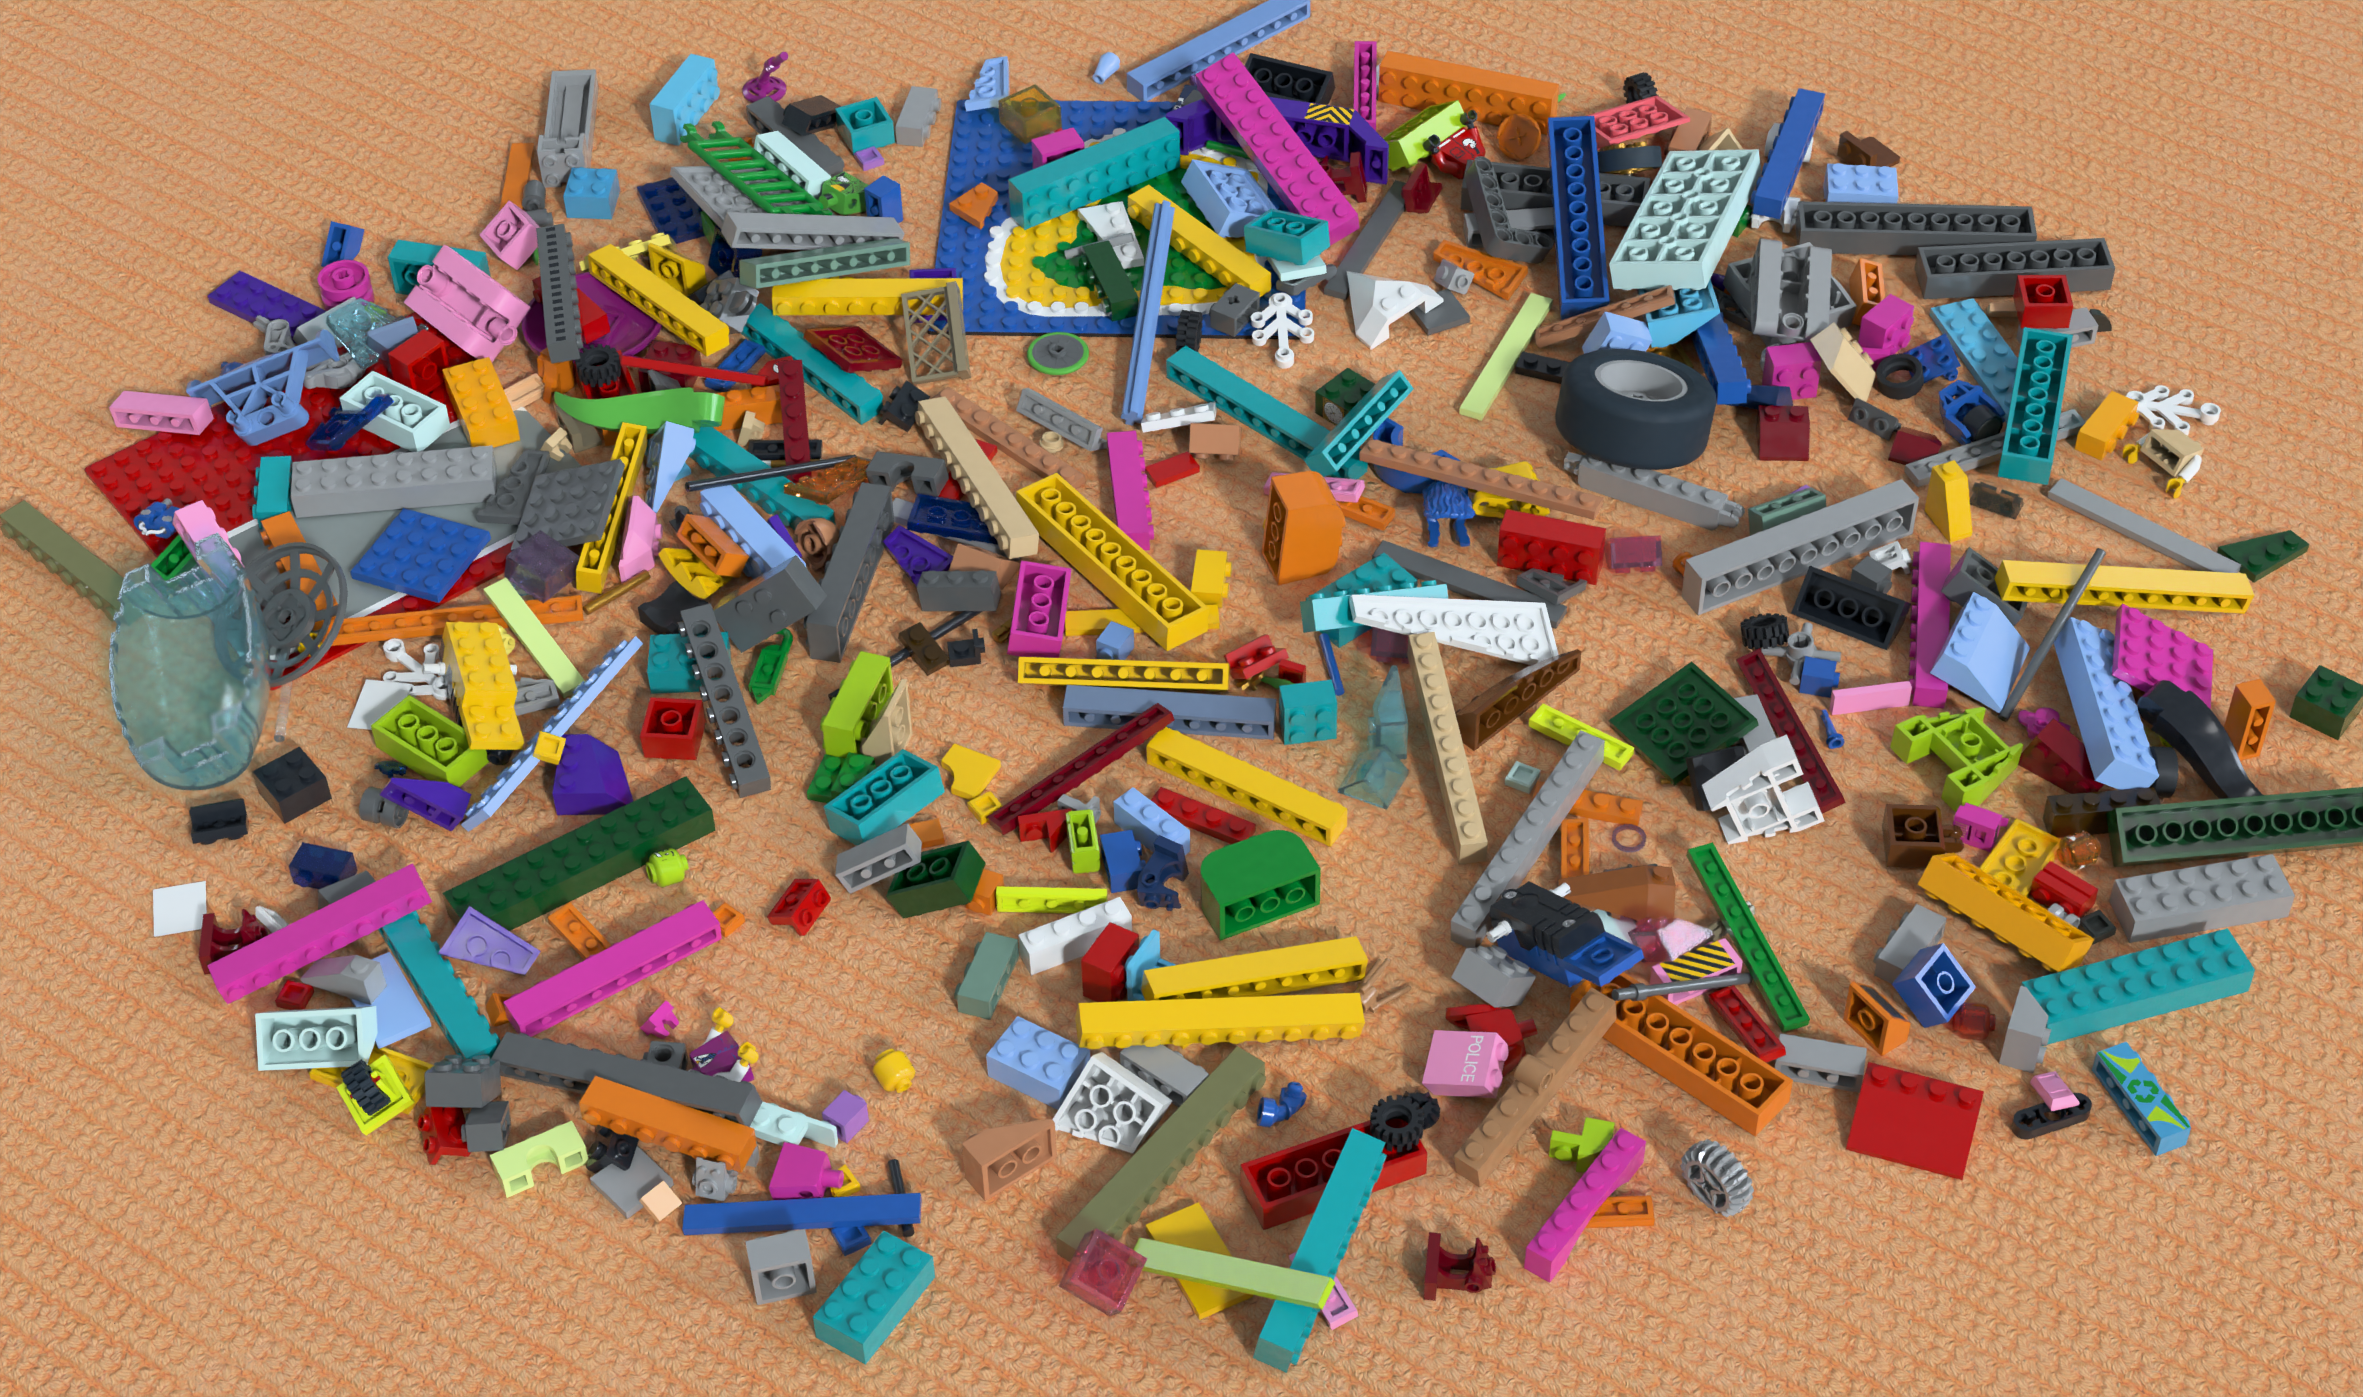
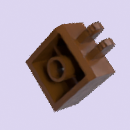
[1882,804,1964,868]

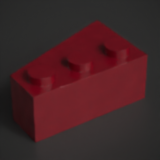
[2018,718,2104,794]

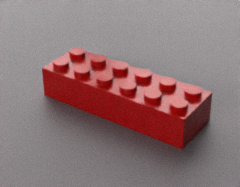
[1240,1119,1427,1230]

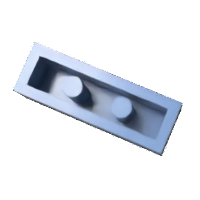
[1113,787,1190,855]

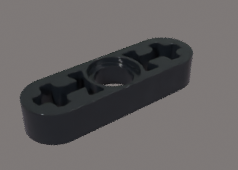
[2011,1093,2092,1140]

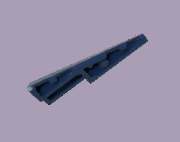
[1725,385,1793,410]

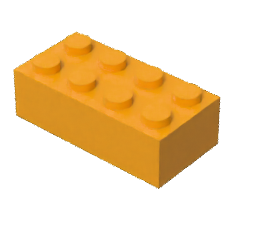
[442,357,520,448]

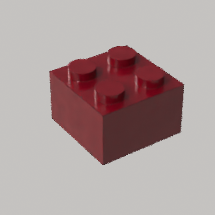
[638,340,702,393]

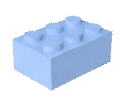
[1823,163,1898,204]
[986,1016,1091,1110]

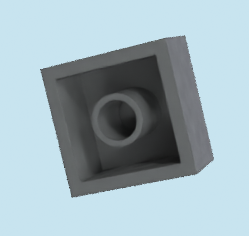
[425,1055,501,1108]

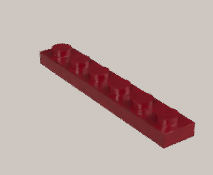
[778,360,813,492]

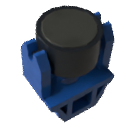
[1939,380,2005,445]

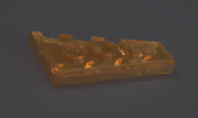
[784,456,871,505]

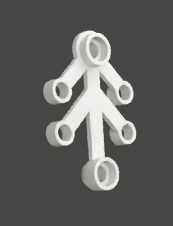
[1251,293,1314,369]
[2126,385,2221,435]
[383,638,450,700]

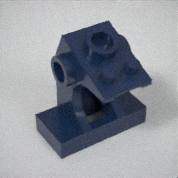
[1137,835,1189,911]

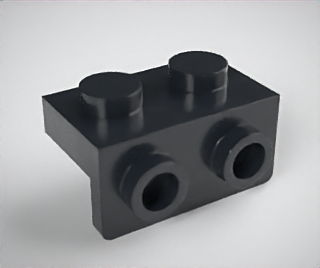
[878,380,930,432]
[189,798,249,845]
[586,1125,639,1174]

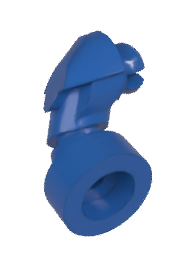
[1256,1081,1307,1128]

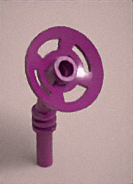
[742,51,788,103]

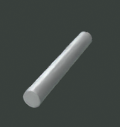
[1064,233,1134,259]

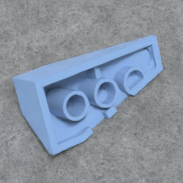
[645,421,696,513]

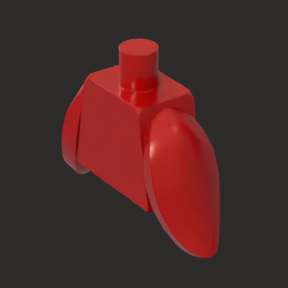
[1445,1004,1538,1078]

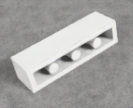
[1018,897,1132,975]

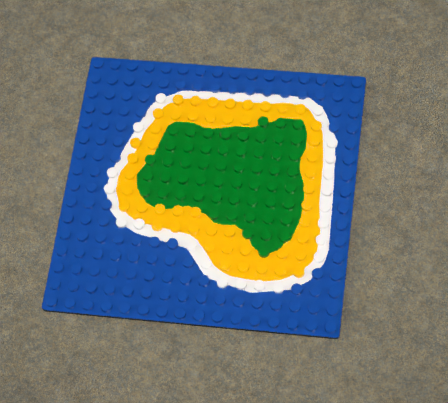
[927,99,1306,340]

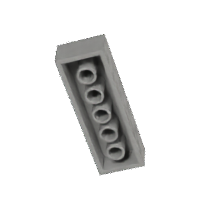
[2109,854,2295,943]

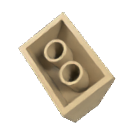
[1810,322,1876,402]

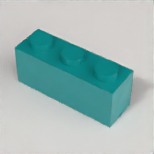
[252,456,293,529]

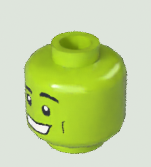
[646,848,689,888]

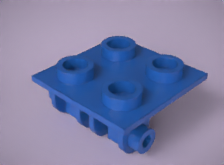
[1903,333,1961,383]

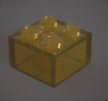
[998,84,1062,144]

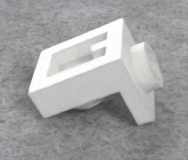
[1869,541,1912,575]

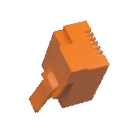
[537,348,575,404]

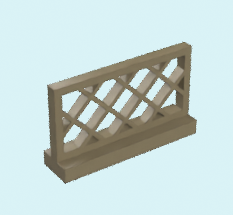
[901,281,971,385]

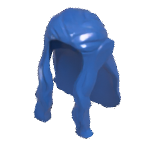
[1422,480,1476,548]

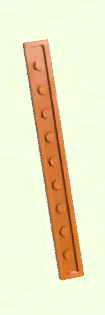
[322,595,584,646]

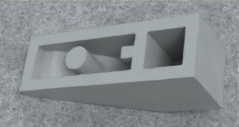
[300,955,387,1005]

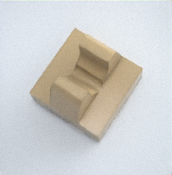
[737,411,765,446]
[540,427,572,461]

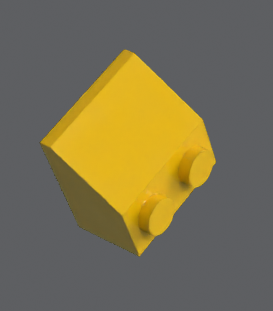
[648,243,707,297]

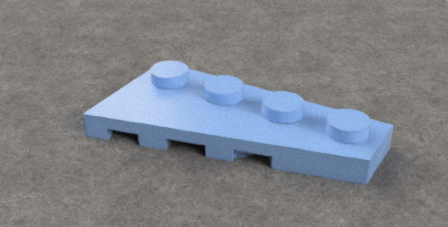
[965,56,1010,112]

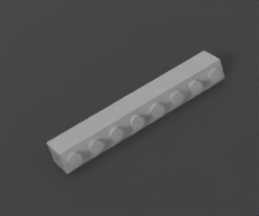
[721,212,905,250]

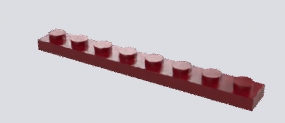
[1736,648,1846,814]
[987,703,1175,835]

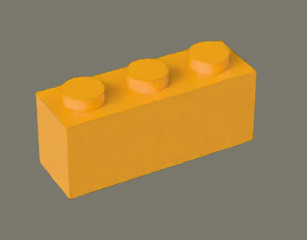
[2075,391,2139,461]

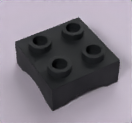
[638,580,709,635]
[1685,746,1745,811]

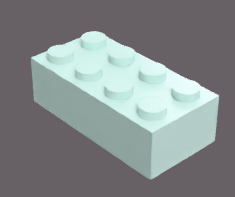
[340,371,450,452]

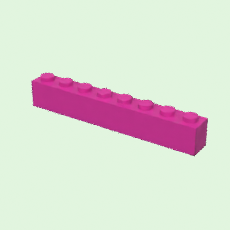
[1908,542,1951,709]
[207,863,432,1005]
[503,900,722,1037]

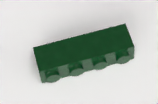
[1080,240,1139,322]

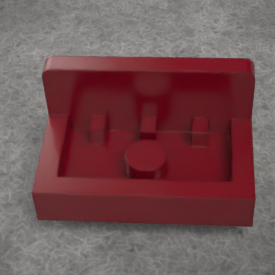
[1401,163,1443,214]

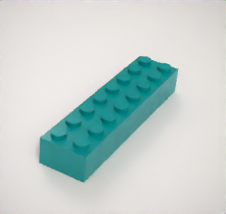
[1008,117,1180,230]
[1997,327,2073,485]
[2021,928,2255,1046]
[1253,1128,1387,1373]

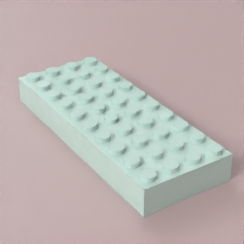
[1609,149,1762,290]

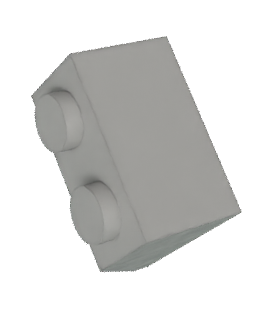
[1999,986,2051,1073]

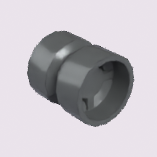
[359,787,409,829]

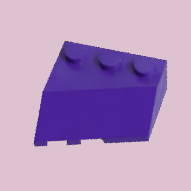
[552,734,634,815]

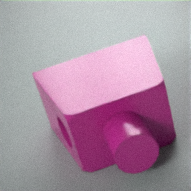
[769,1142,844,1200]

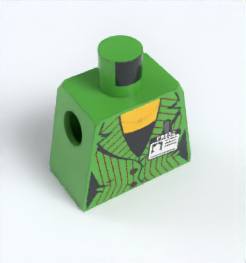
[818,172,869,215]

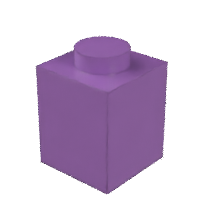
[822,1090,869,1144]

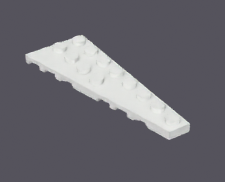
[1349,595,1558,665]

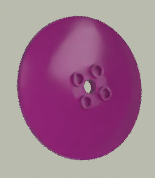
[522,272,662,367]

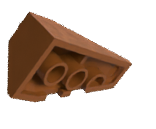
[1557,865,1676,929]

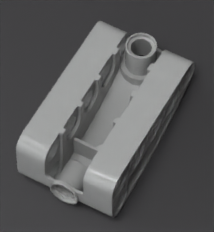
[1750,238,1832,345]

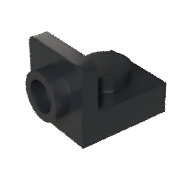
[947,629,985,667]

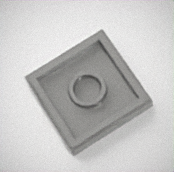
[590,1146,674,1219]

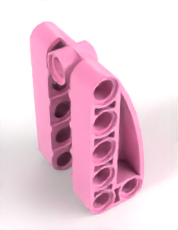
[404,244,531,363]

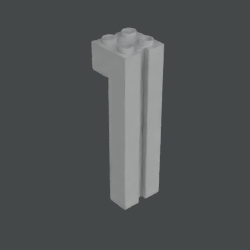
[537,69,599,188]

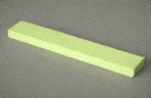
[484,578,585,698]

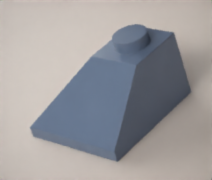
[367,316,418,362]

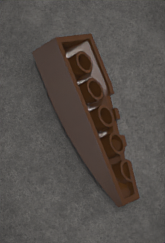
[1455,649,1582,751]

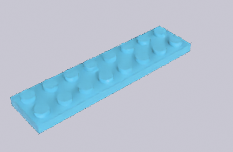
[1929,298,2018,423]

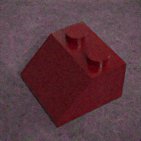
[1756,405,1810,461]

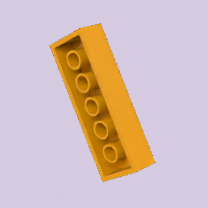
[1918,853,2094,973]

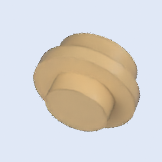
[1039,431,1064,453]

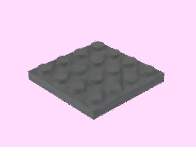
[511,459,625,556]

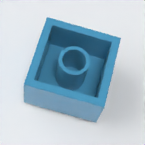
[563,167,620,219]

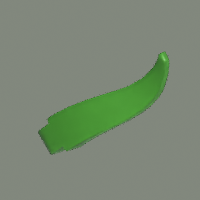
[554,387,725,434]

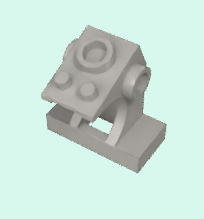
[692,1141,760,1201]

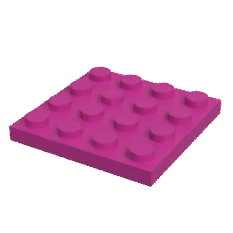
[2112,603,2213,710]

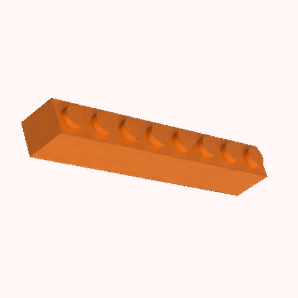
[602,384,782,446]

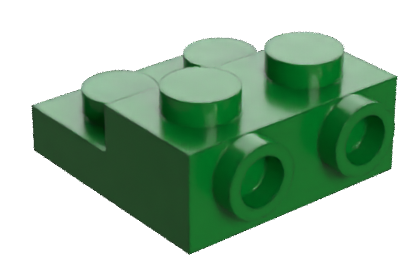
[807,752,878,804]

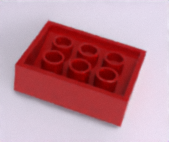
[1846,1062,1984,1180]

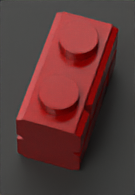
[2029,861,2098,918]

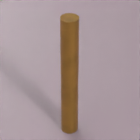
[583,570,651,615]

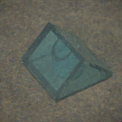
[1338,744,1409,810]

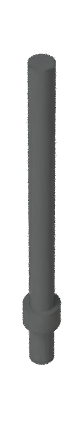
[1611,972,1753,1001]

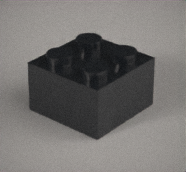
[252,747,332,824]

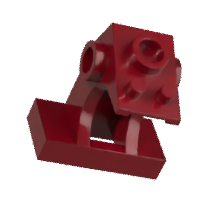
[1319,152,1368,203]
[198,909,268,974]
[1423,1232,1496,1301]

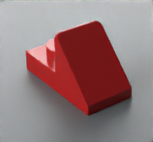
[1018,808,1072,853]

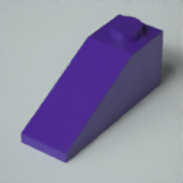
[379,778,471,832]

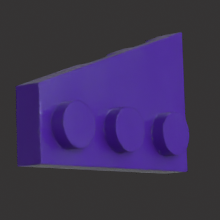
[883,525,954,588]

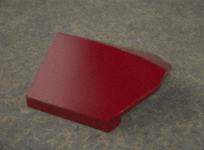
[1888,426,1942,465]

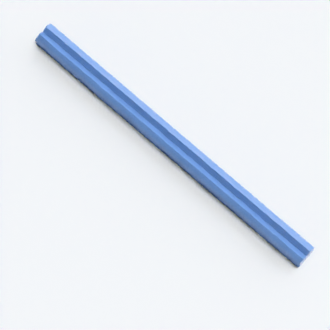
[1121,200,1175,426]

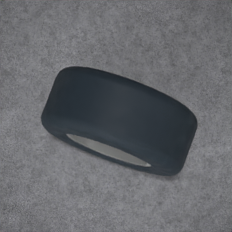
[1555,349,1716,470]

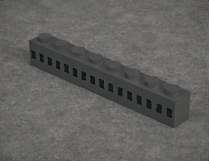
[536,224,584,364]

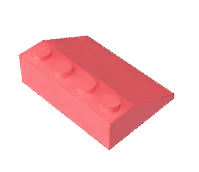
[1587,95,1690,150]

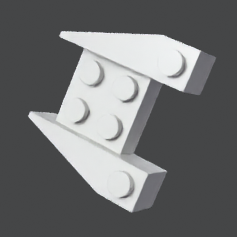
[1702,734,1825,845]

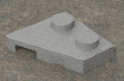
[514,677,560,716]

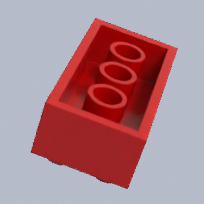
[1497,509,1606,585]

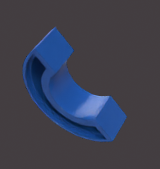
[1373,417,1461,494]

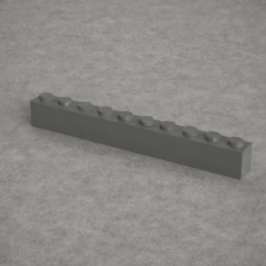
[491,1032,762,1127]

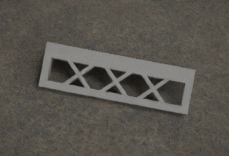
[1016,388,1107,451]

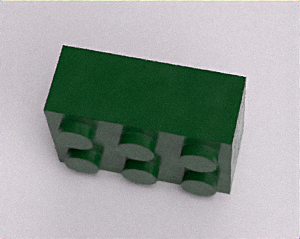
[886,841,986,919]

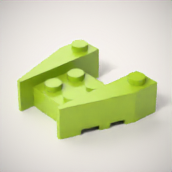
[1890,707,2023,812]

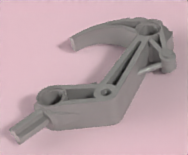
[253,315,369,389]

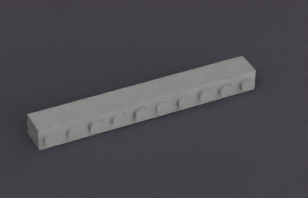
[1451,730,1605,948]

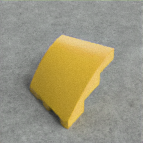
[658,548,732,599]

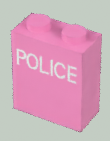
[1422,1030,1508,1098]

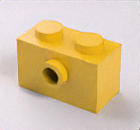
[1191,549,1232,608]

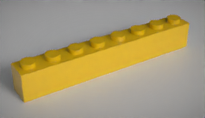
[1127,185,1271,297]
[588,244,729,357]
[772,278,963,315]
[576,422,647,594]
[1018,657,1230,691]
[1147,727,1347,847]
[1141,936,1368,1001]

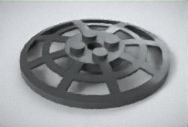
[215,542,348,688]

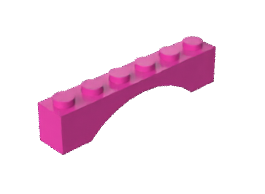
[1524,1128,1646,1283]

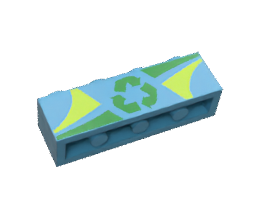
[2092,1042,2191,1156]

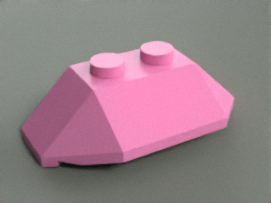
[619,496,663,583]

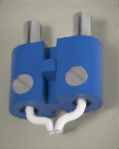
[134,498,189,539]

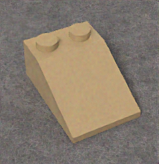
[860,679,913,767]

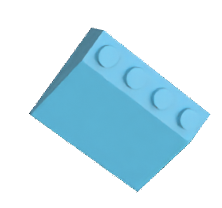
[1637,280,1720,348]

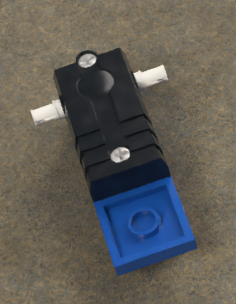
[1486,881,1644,987]

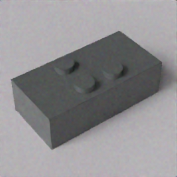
[713,555,827,653]

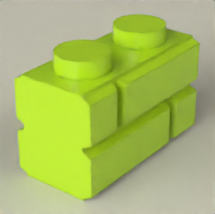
[1066,809,1100,874]

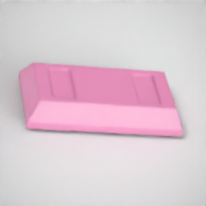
[2030,1071,2079,1111]

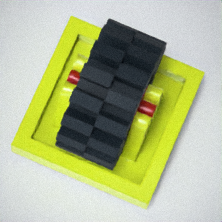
[336,1055,415,1136]

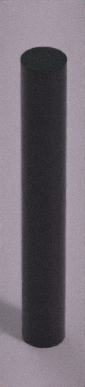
[887,1159,915,1237]

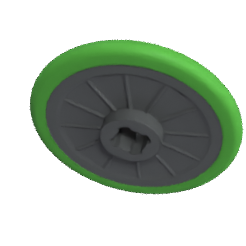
[1027,332,1089,375]

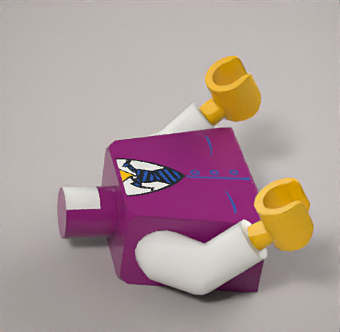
[688,1007,758,1082]

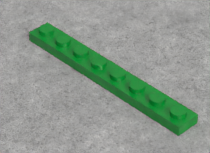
[1686,842,1810,1033]

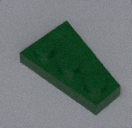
[2217,530,2309,583]

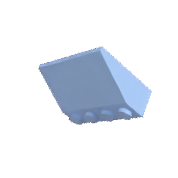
[1181,159,1277,238]
[1930,592,2030,713]

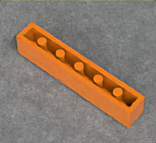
[260,511,338,632]
[579,1076,757,1173]

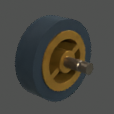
[1597,141,1662,176]

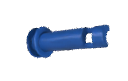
[1820,710,1845,749]

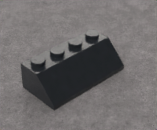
[1245,53,1336,105]
[1791,566,1911,650]

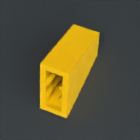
[1924,460,1972,543]

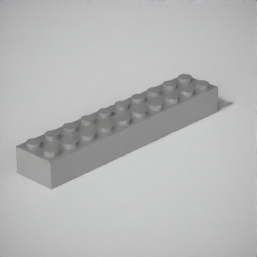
[1682,479,1919,615]

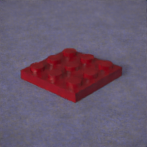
[803,326,903,373]

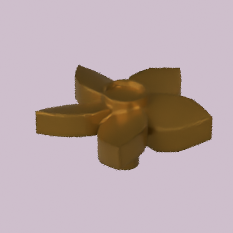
[1235,671,1265,691]

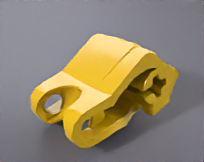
[1468,461,1550,519]

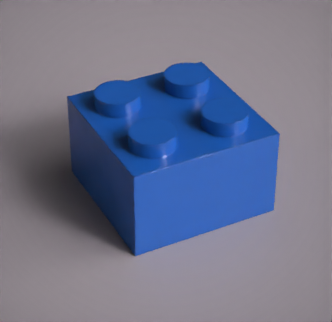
[1892,943,1976,1028]

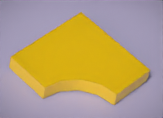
[941,743,1001,800]

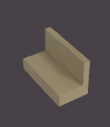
[555,406,602,453]

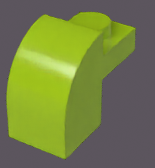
[1549,1117,1615,1172]

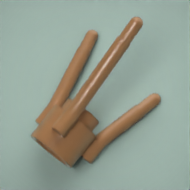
[1353,958,1411,1013]

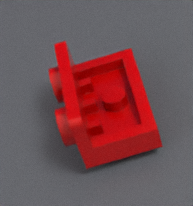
[417,1107,471,1165]

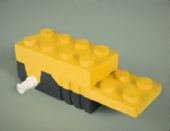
[422,622,524,750]

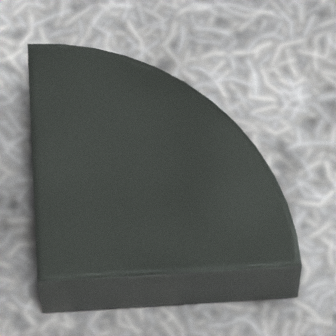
[2089,309,2112,332]

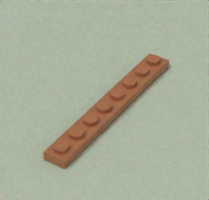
[931,387,1085,489]

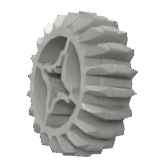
[1680,1139,1754,1217]

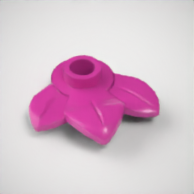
[2018,707,2071,740]

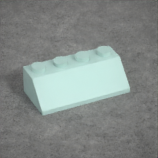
[255,1006,378,1071]

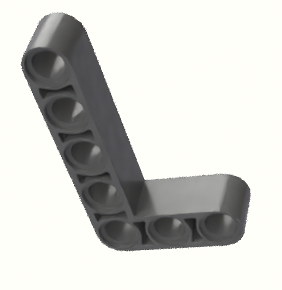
[1464,156,1554,264]

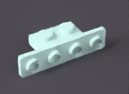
[750,1101,838,1148]

